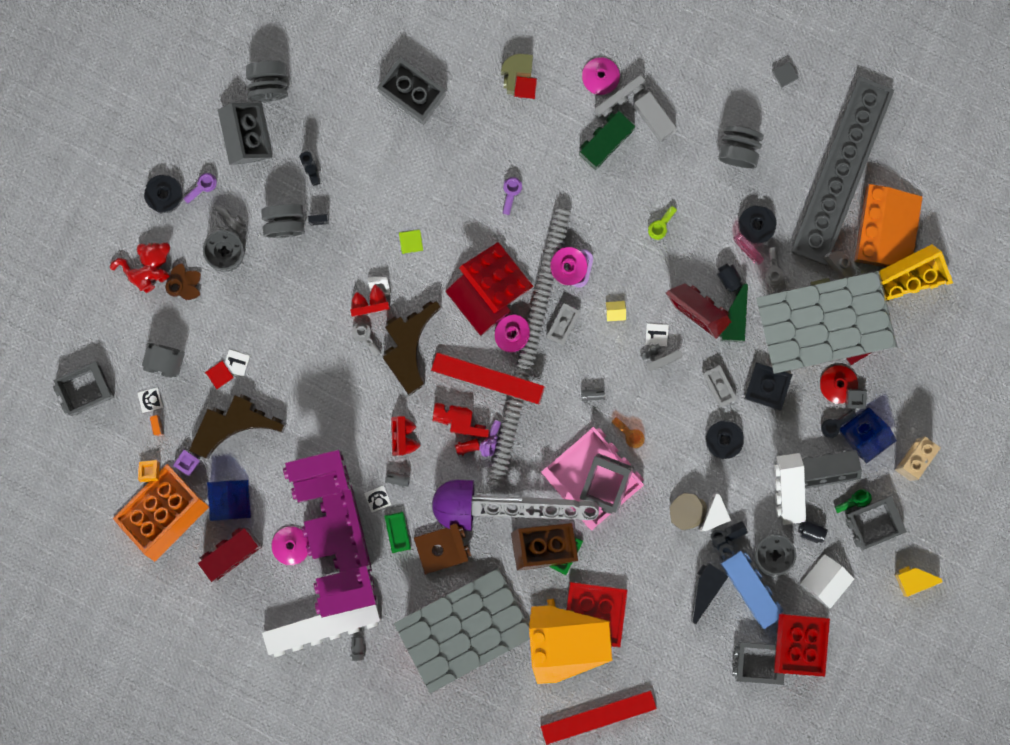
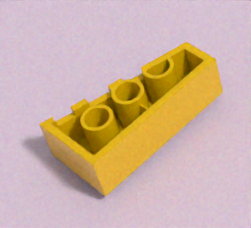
[880,244,953,300]

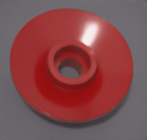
[820,365,858,404]

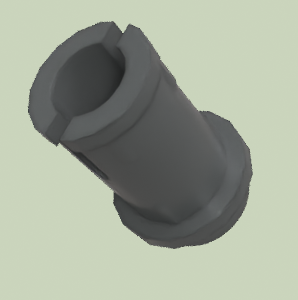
[581,387,605,403]
[385,471,410,488]
[350,637,366,661]

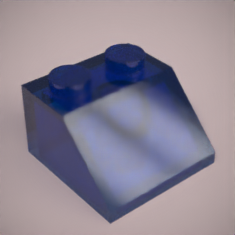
[840,407,897,464]
[207,480,251,521]

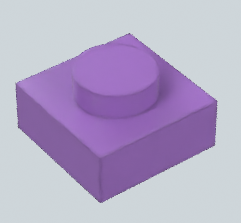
[173,450,201,476]

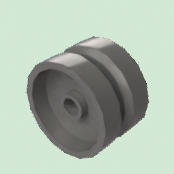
[261,204,305,238]

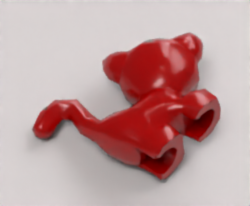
[109,242,170,293]

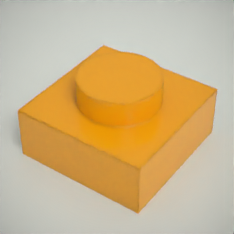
[138,460,160,482]

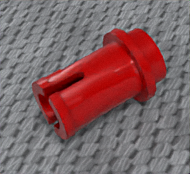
[455,438,480,457]

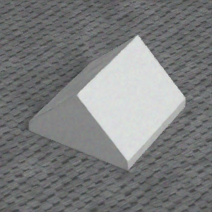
[699,494,731,532]
[800,554,854,608]

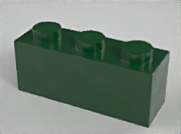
[579,111,636,170]

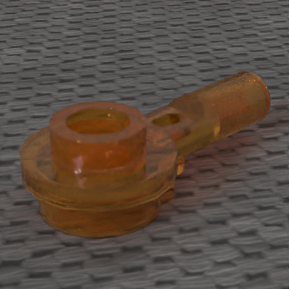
[612,417,645,449]

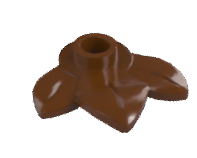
[165,263,201,300]

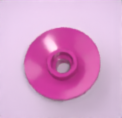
[582,57,620,95]
[550,247,587,285]
[495,315,530,352]
[272,527,309,565]

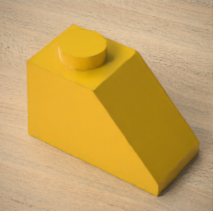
[895,566,943,597]

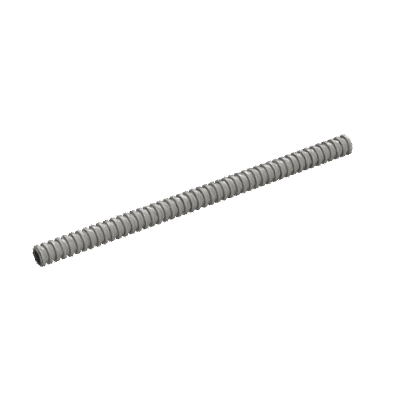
[487,208,572,488]

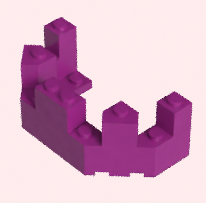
[283,450,378,618]

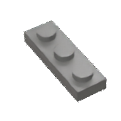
[595,75,645,118]

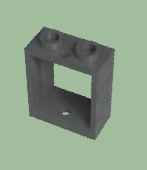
[53,361,114,416]
[580,453,634,514]
[845,496,907,550]
[732,642,785,685]

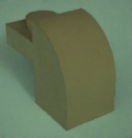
[501,54,533,95]

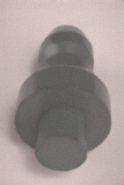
[640,344,661,360]

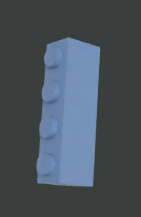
[720,551,784,629]

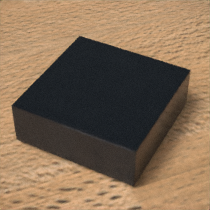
[308,214,329,226]

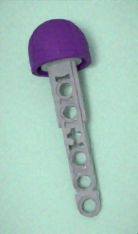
[432,479,599,531]

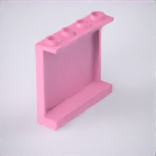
[541,427,644,531]

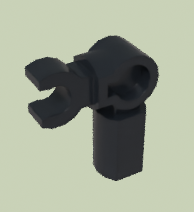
[299,151,320,186]
[711,521,748,560]

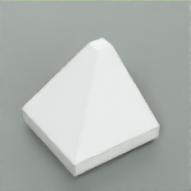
[368,277,391,296]

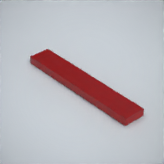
[431,353,545,405]
[540,690,657,745]

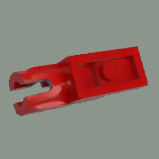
[432,403,489,438]

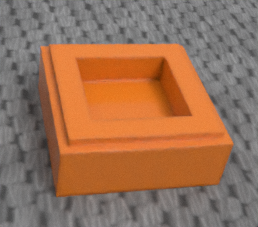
[150,415,164,436]

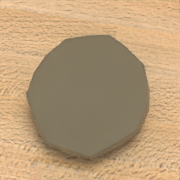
[670,493,707,530]

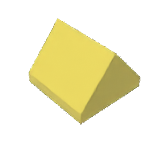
[606,301,626,321]

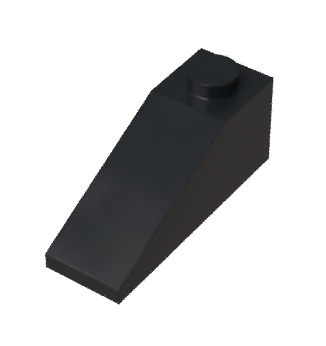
[691,563,729,624]

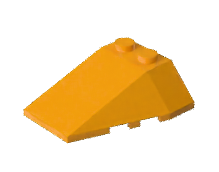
[529,605,613,684]

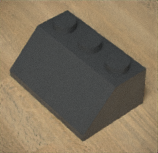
[218,103,272,165]

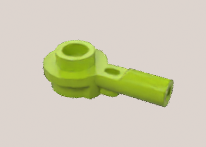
[648,206,677,240]

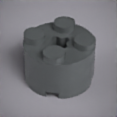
[142,343,185,378]

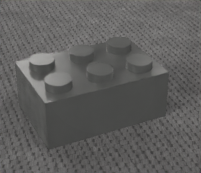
[377,57,446,125]

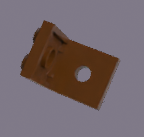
[414,524,471,575]

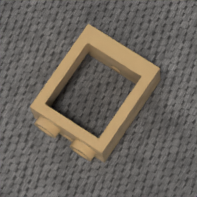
[895,437,941,481]

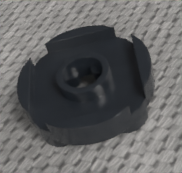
[144,175,183,214]
[738,205,777,244]
[705,421,744,459]

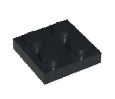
[744,362,793,411]

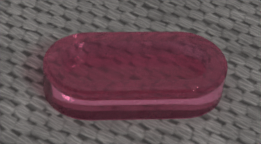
[733,233,764,265]

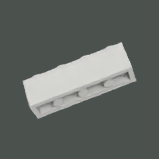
[774,453,806,525]

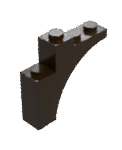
[382,301,441,396]
[189,394,286,459]

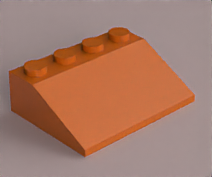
[854,184,923,267]
[113,464,209,562]

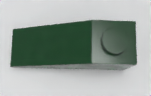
[719,283,748,343]

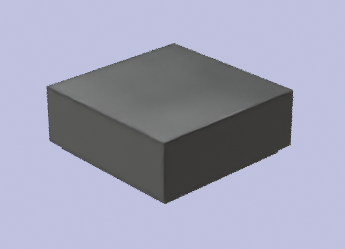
[772,62,799,88]
[846,388,867,409]

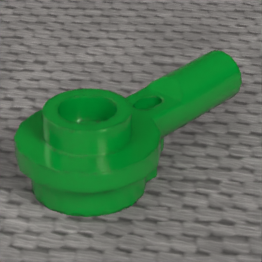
[834,489,872,514]

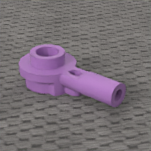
[183,173,217,203]
[502,177,522,215]
[480,420,501,457]

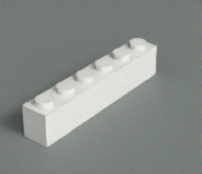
[262,604,381,657]

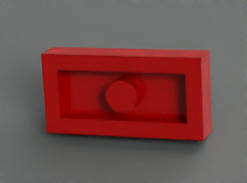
[350,285,390,317]
[391,416,421,456]

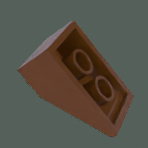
[511,523,578,571]

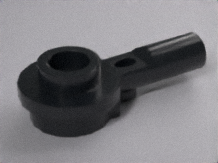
[821,410,856,438]

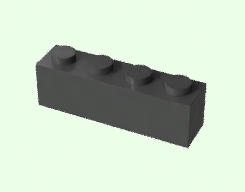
[802,450,862,489]

